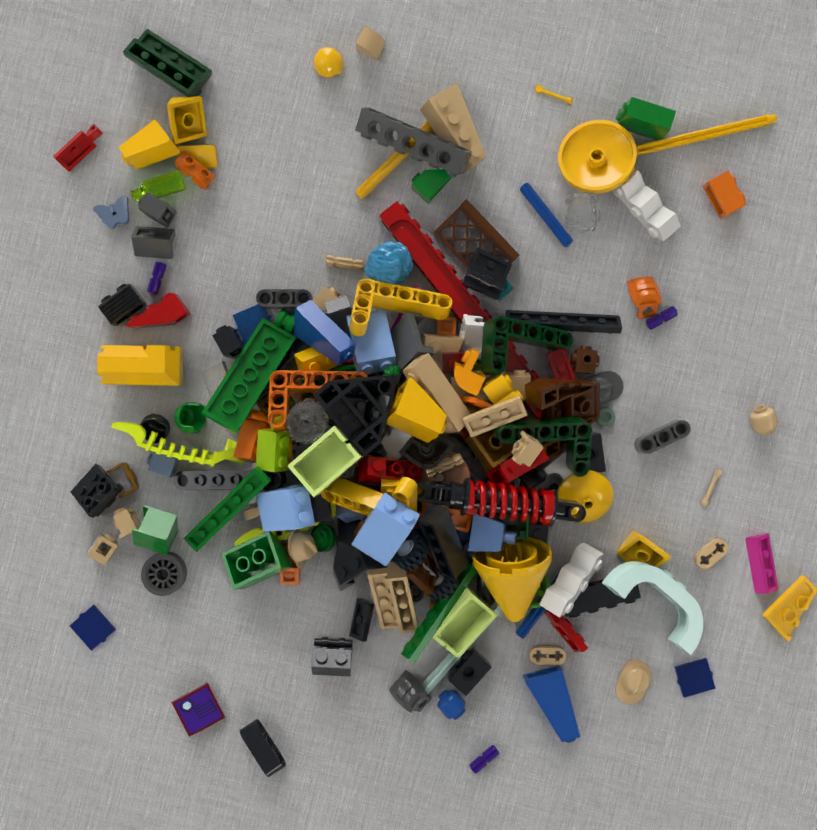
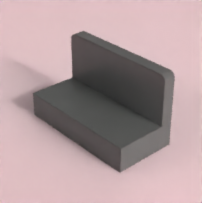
[131,226,175,259]

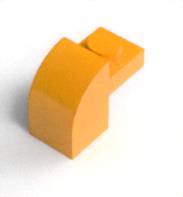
[454,347,485,396]

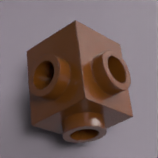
[570,346,600,375]

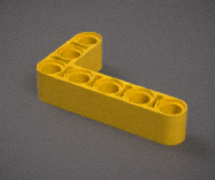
[349,279,453,336]
[320,477,418,516]

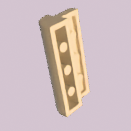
[367,562,419,634]

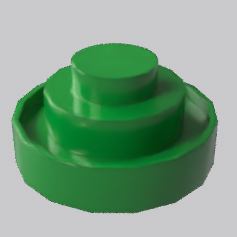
[310,524,336,552]

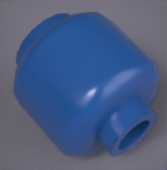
[437,690,466,720]

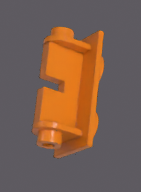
[174,151,216,190]

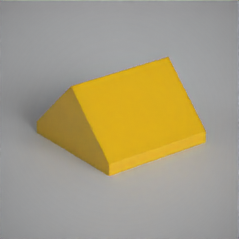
[167,96,207,145]
[616,530,671,568]

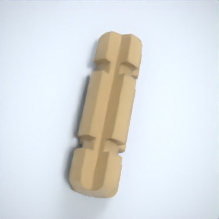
[326,255,364,271]
[425,453,464,478]

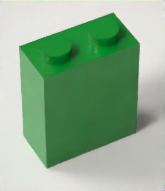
[616,97,676,140]

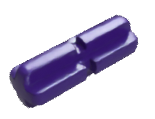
[147,261,166,295]
[645,306,678,330]
[470,745,499,774]

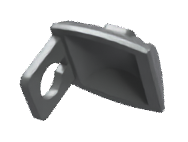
[389,670,432,713]

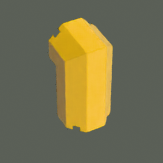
[97,345,183,386]

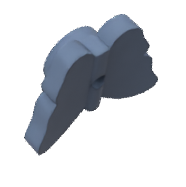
[93,196,129,229]

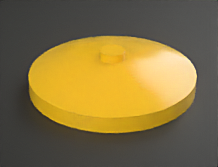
[558,120,637,194]

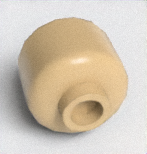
[749,405,779,435]

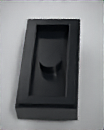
[349,598,374,642]

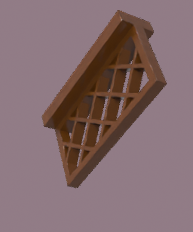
[434,199,520,268]

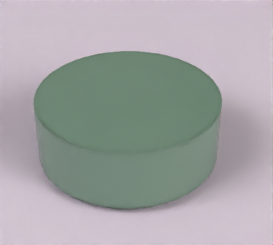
[596,407,615,426]

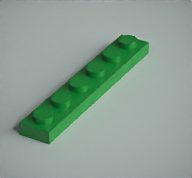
[183,466,271,552]
[401,559,477,663]

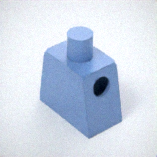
[468,512,517,552]

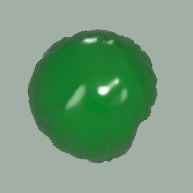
[173,402,206,434]

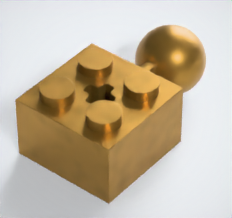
[465,403,515,472]

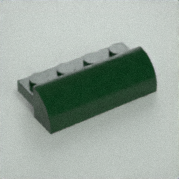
[123,29,212,97]

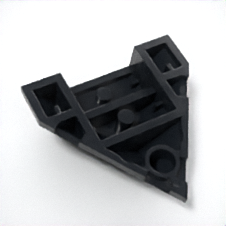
[313,374,401,457]
[333,517,391,591]

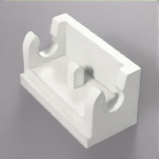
[459,314,484,358]

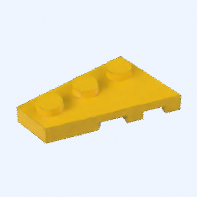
[762,575,817,642]

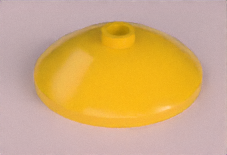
[557,470,614,523]

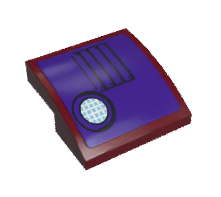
[171,683,225,737]

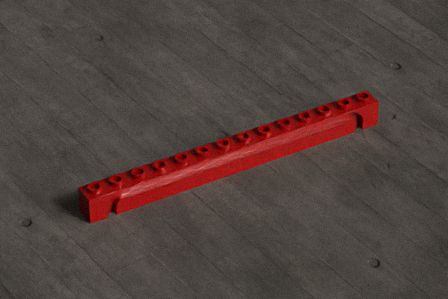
[379,201,541,419]

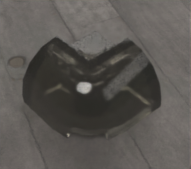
[399,434,455,469]

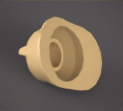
[288,529,317,569]
[615,660,651,705]

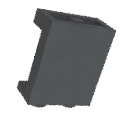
[390,312,435,374]

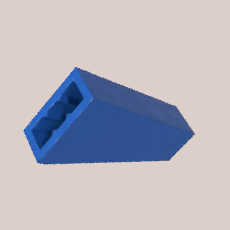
[294,300,356,365]
[523,665,580,743]

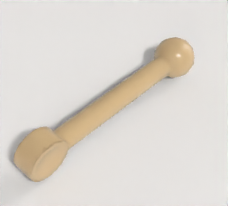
[701,469,722,506]

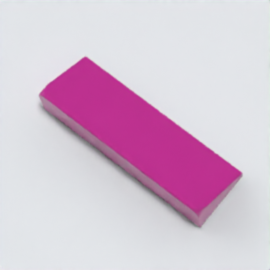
[745,533,779,594]

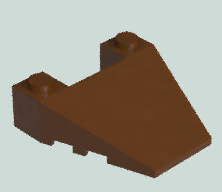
[525,378,600,459]

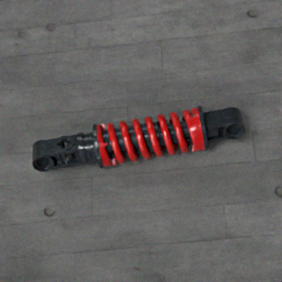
[414,478,586,527]

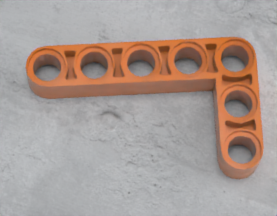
[268,370,367,431]

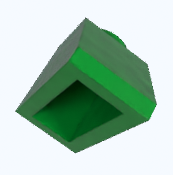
[411,169,453,204]

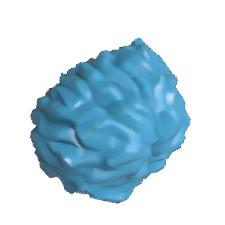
[364,241,413,285]

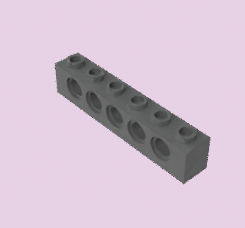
[355,107,472,177]

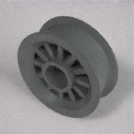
[141,552,187,596]

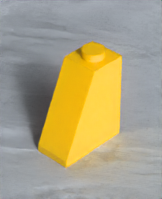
[118,119,180,170]

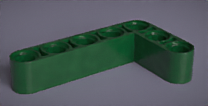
[480,316,573,376]
[493,417,592,477]

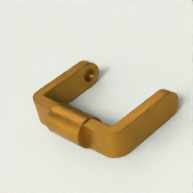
[106,462,139,498]

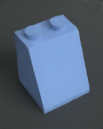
[346,309,396,375]
[256,484,315,532]
[351,493,420,566]

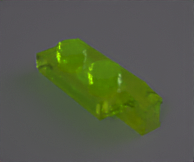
[130,170,186,201]

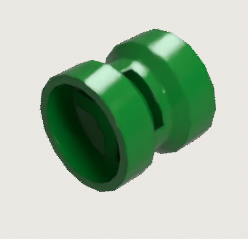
[274,308,295,334]

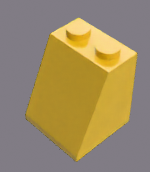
[386,377,447,443]

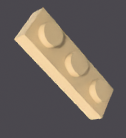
[463,395,528,437]

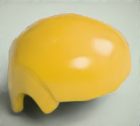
[313,47,344,78]

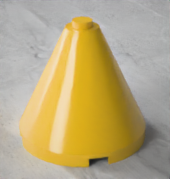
[472,537,552,622]

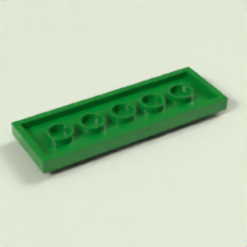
[202,318,296,434]

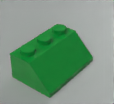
[221,531,292,590]

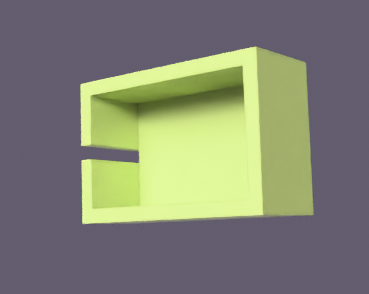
[288,426,363,497]
[432,587,497,658]

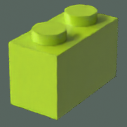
[256,429,289,472]

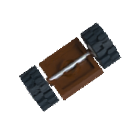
[391,532,459,600]

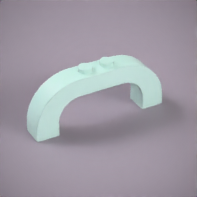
[602,561,703,655]

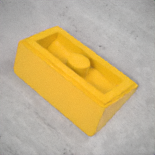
[177,145,218,168]

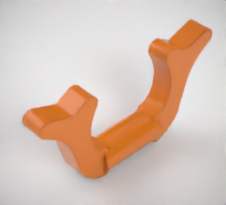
[458,395,493,409]

